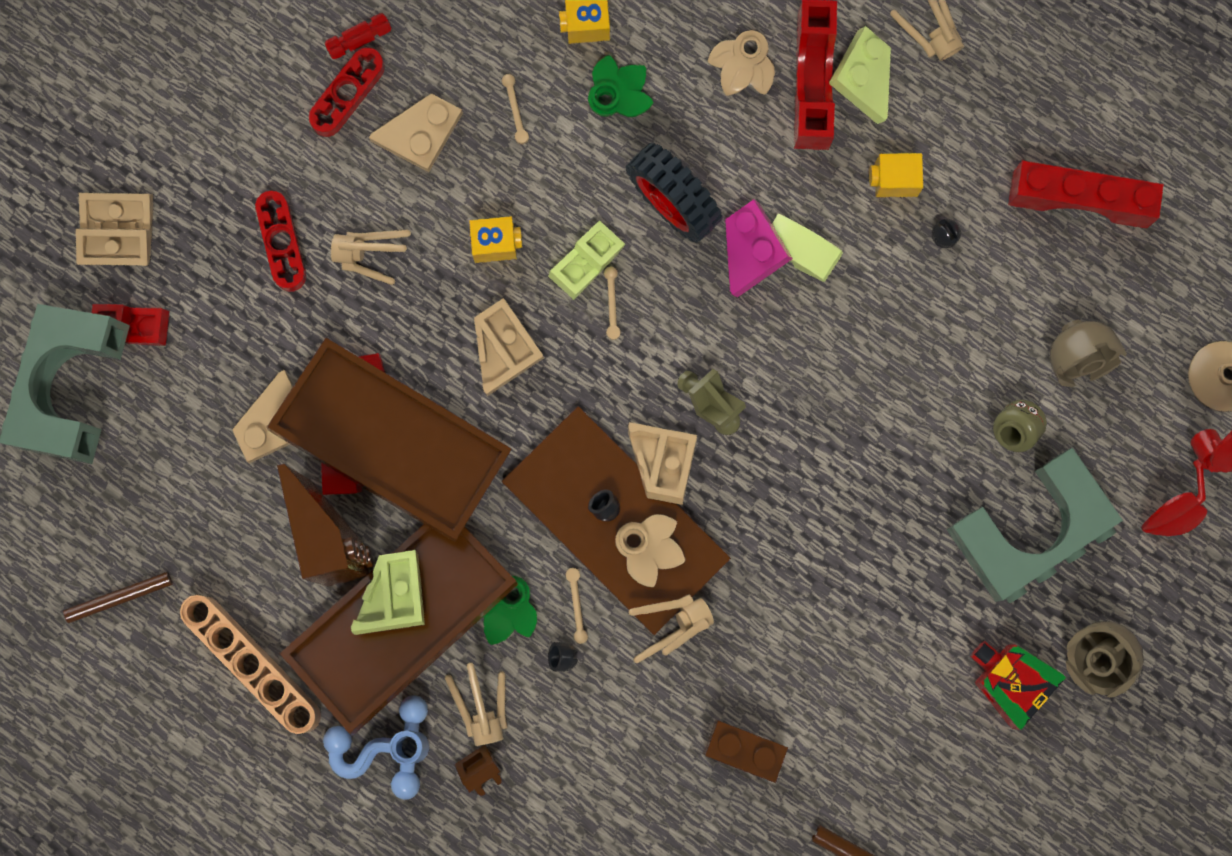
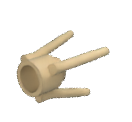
[890,0,964,61]
[331,230,411,285]
[629,594,714,663]
[445,663,508,746]

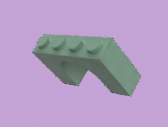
[0,304,130,464]
[946,448,1123,603]

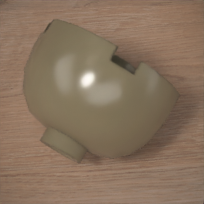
[1050,320,1127,387]
[1066,621,1144,697]

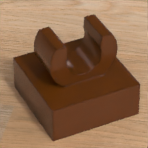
[454,744,502,796]

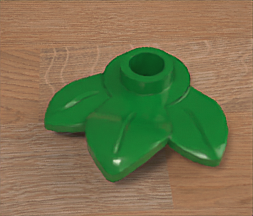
[588,55,653,117]
[482,576,537,645]

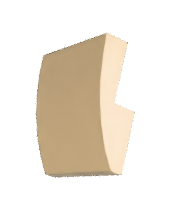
[76,193,153,266]

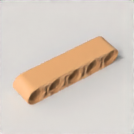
[180,595,321,734]

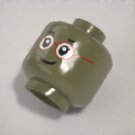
[993,399,1047,452]

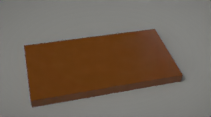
[267,338,512,542]
[501,406,731,635]
[280,524,518,736]

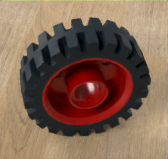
[625,143,722,243]

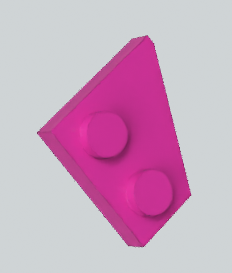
[725,199,793,297]

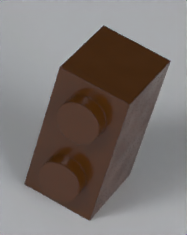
[703,720,788,783]

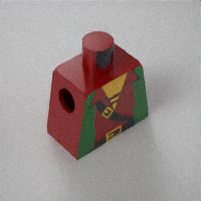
[970,641,1066,730]

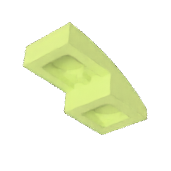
[772,213,843,282]
[548,221,625,300]

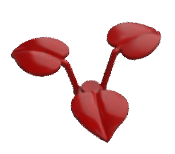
[1141,429,1232,536]

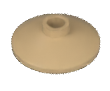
[1188,341,1232,411]

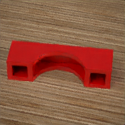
[794,0,837,150]
[1008,160,1164,229]

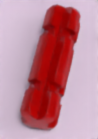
[325,13,391,59]

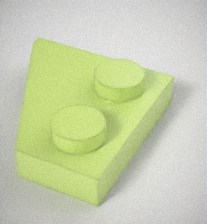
[829,26,891,124]
[351,550,425,635]

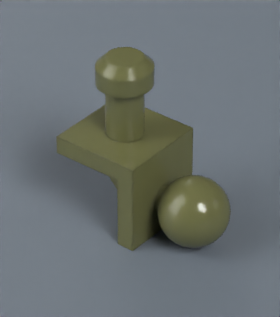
[677,369,746,435]

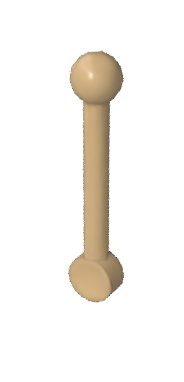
[502,74,529,144]
[604,266,621,340]
[566,568,588,644]

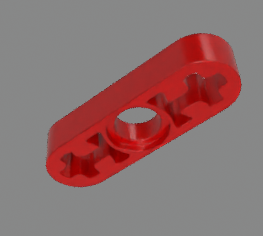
[309,48,385,137]
[255,191,307,292]

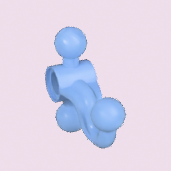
[323,695,429,800]

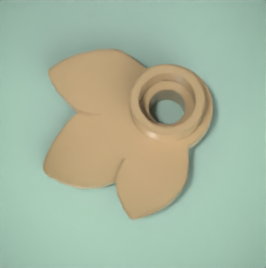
[708,30,775,96]
[616,515,685,587]

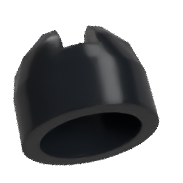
[932,219,961,248]
[588,489,621,522]
[548,642,578,672]

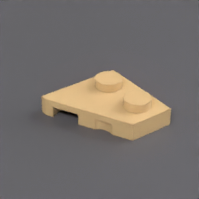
[474,298,544,396]
[233,370,293,463]

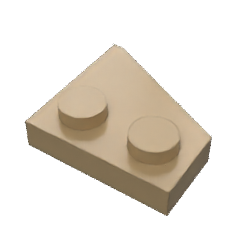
[369,94,463,172]
[628,422,697,505]

